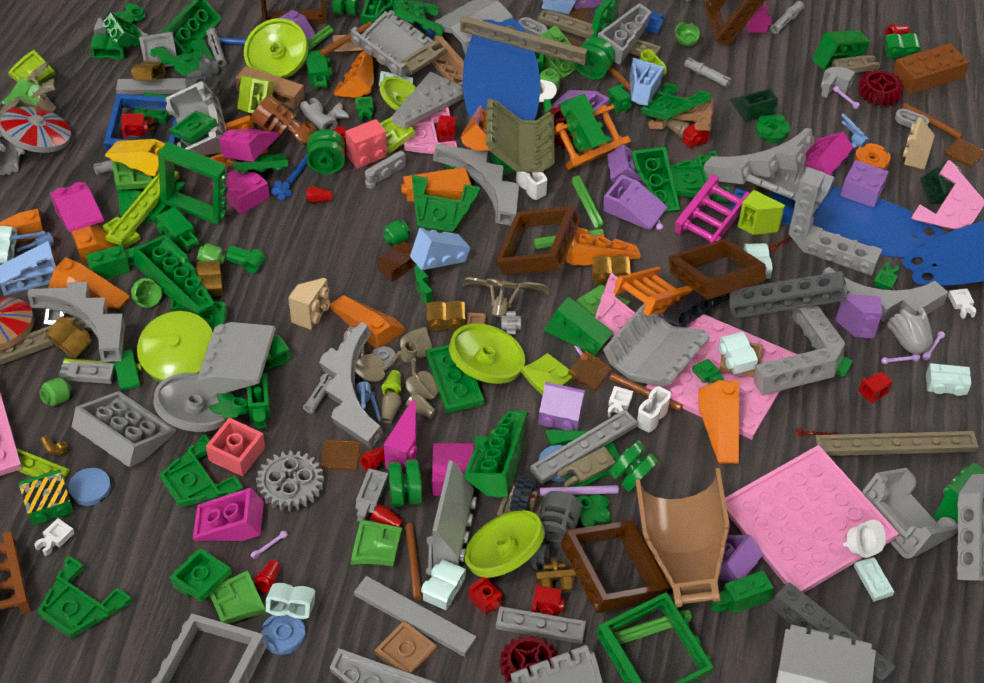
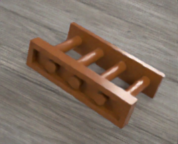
[0,531,31,615]

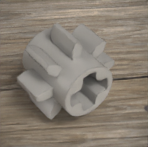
[501,311,521,334]

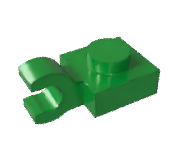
[692,358,724,384]

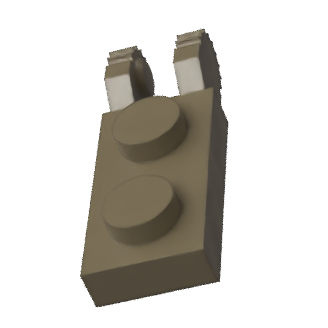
[402,40,447,75]
[832,55,880,73]
[557,446,615,487]

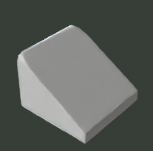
[94,18,108,35]
[44,308,67,325]

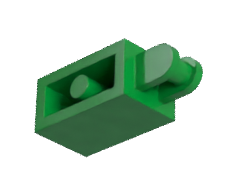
[306,50,332,90]
[156,207,199,251]
[86,245,136,279]
[247,373,271,430]
[711,570,774,615]

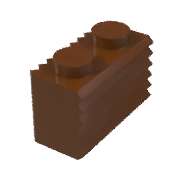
[376,241,417,282]

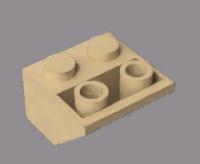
[903,117,935,169]
[288,278,330,330]

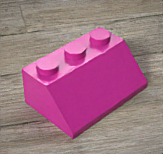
[803,131,853,176]

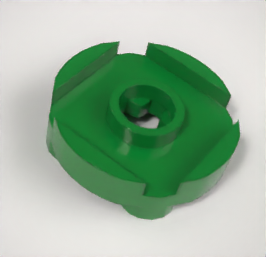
[755,115,790,143]

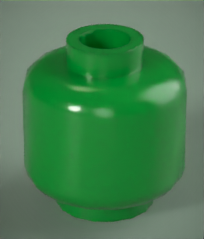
[383,220,411,246]

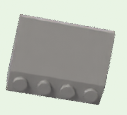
[196,322,276,397]
[71,391,177,467]
[433,460,477,566]

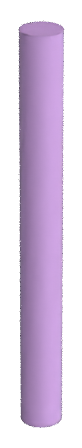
[538,485,619,496]

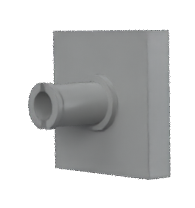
[139,31,177,67]

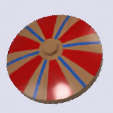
[0,297,35,351]

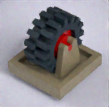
[497,475,544,517]

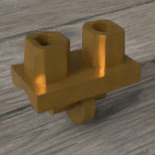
[535,557,576,592]

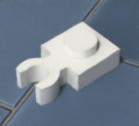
[948,288,976,319]
[608,386,633,417]
[35,519,75,556]

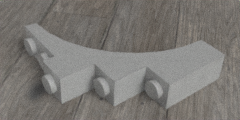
[704,128,814,184]
[433,143,519,226]
[823,267,948,321]
[28,282,125,362]
[319,322,384,449]

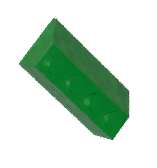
[158,0,222,55]

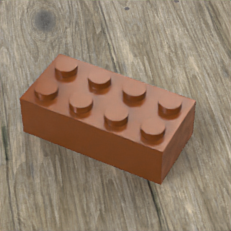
[893,43,970,94]

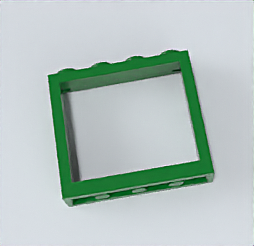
[158,142,228,226]
[596,592,713,683]

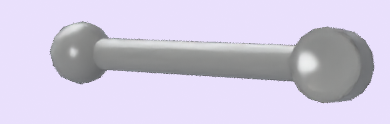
[426,536,433,575]

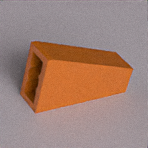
[401,167,471,202]

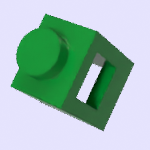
[608,84,632,114]

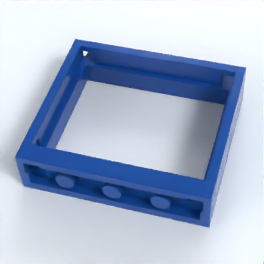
[104,94,180,152]

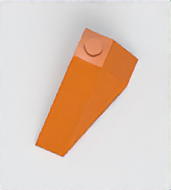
[461,105,489,151]

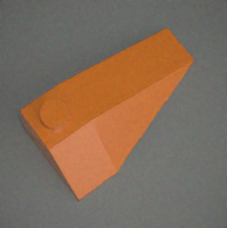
[334,51,374,98]
[0,209,43,243]
[71,223,116,264]
[566,227,641,266]
[48,257,130,311]
[329,295,406,348]
[698,381,739,464]

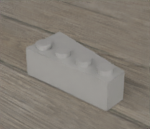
[597,3,652,65]

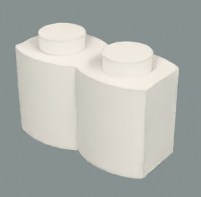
[516,172,547,200]
[637,386,671,433]

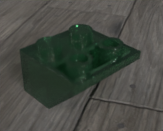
[730,89,778,122]
[920,159,962,204]

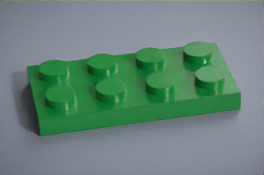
[425,345,484,414]

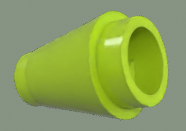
[382,370,401,396]

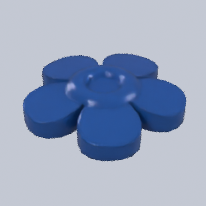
[271,180,292,201]

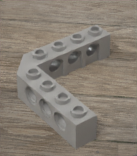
[789,167,882,276]
[754,305,845,395]
[957,474,984,581]

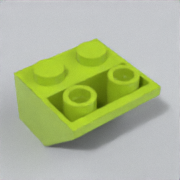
[237,75,275,113]
[738,190,785,235]

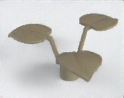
[0,62,57,118]
[462,277,550,318]
[355,327,438,399]

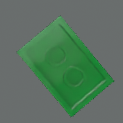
[230,153,288,173]

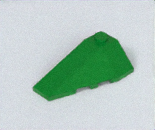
[631,147,681,213]

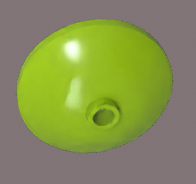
[380,76,417,111]

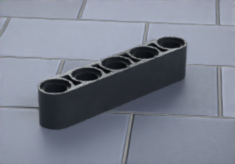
[664,275,730,327]

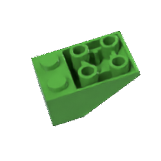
[540,25,577,79]

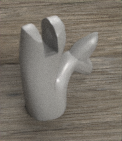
[300,98,349,130]

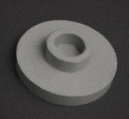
[371,346,396,367]

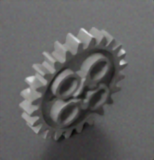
[256,450,324,511]

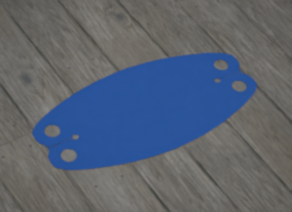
[462,19,540,120]
[770,187,944,258]
[902,221,984,286]

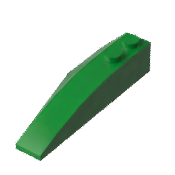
[134,235,215,314]
[464,411,528,498]

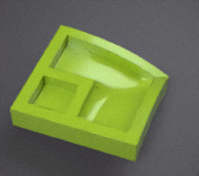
[8,50,55,83]
[380,117,417,154]
[521,353,576,395]

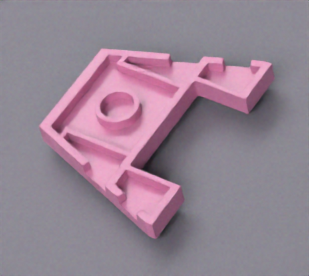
[403,107,457,154]
[910,160,984,230]
[595,273,665,339]

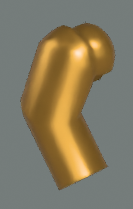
[40,435,68,456]

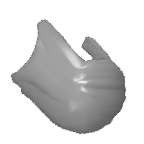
[0,133,25,176]
[887,307,933,354]

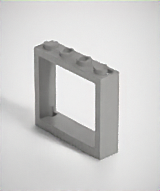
[151,613,267,683]

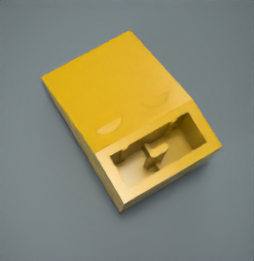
[105,139,166,177]

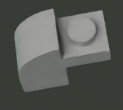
[821,67,855,98]

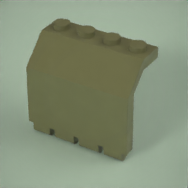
[486,99,554,172]

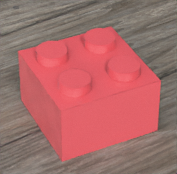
[345,119,387,169]
[206,418,265,477]

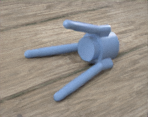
[841,114,869,149]
[9,231,54,252]
[356,382,381,422]

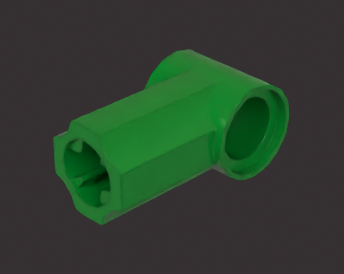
[226,246,266,273]

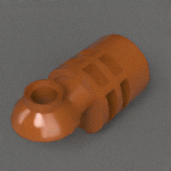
[250,94,316,145]

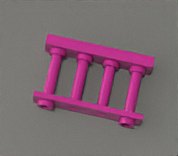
[674,174,750,243]

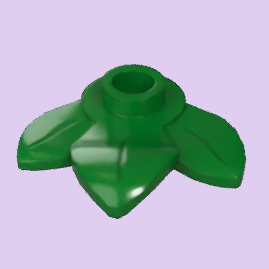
[114,3,146,23]
[208,393,249,419]
[577,494,611,527]

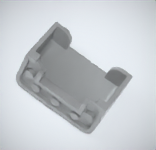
[166,81,227,156]
[862,468,958,558]

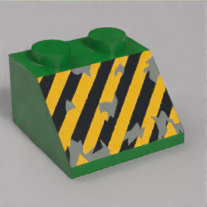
[18,469,74,525]

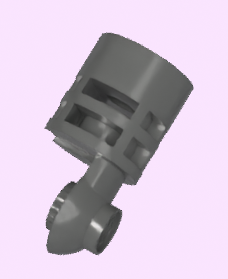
[185,54,220,103]
[528,491,582,571]

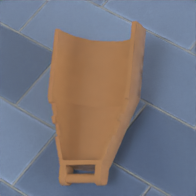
[636,468,730,608]

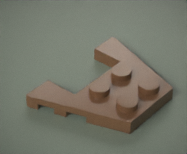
[648,98,714,131]

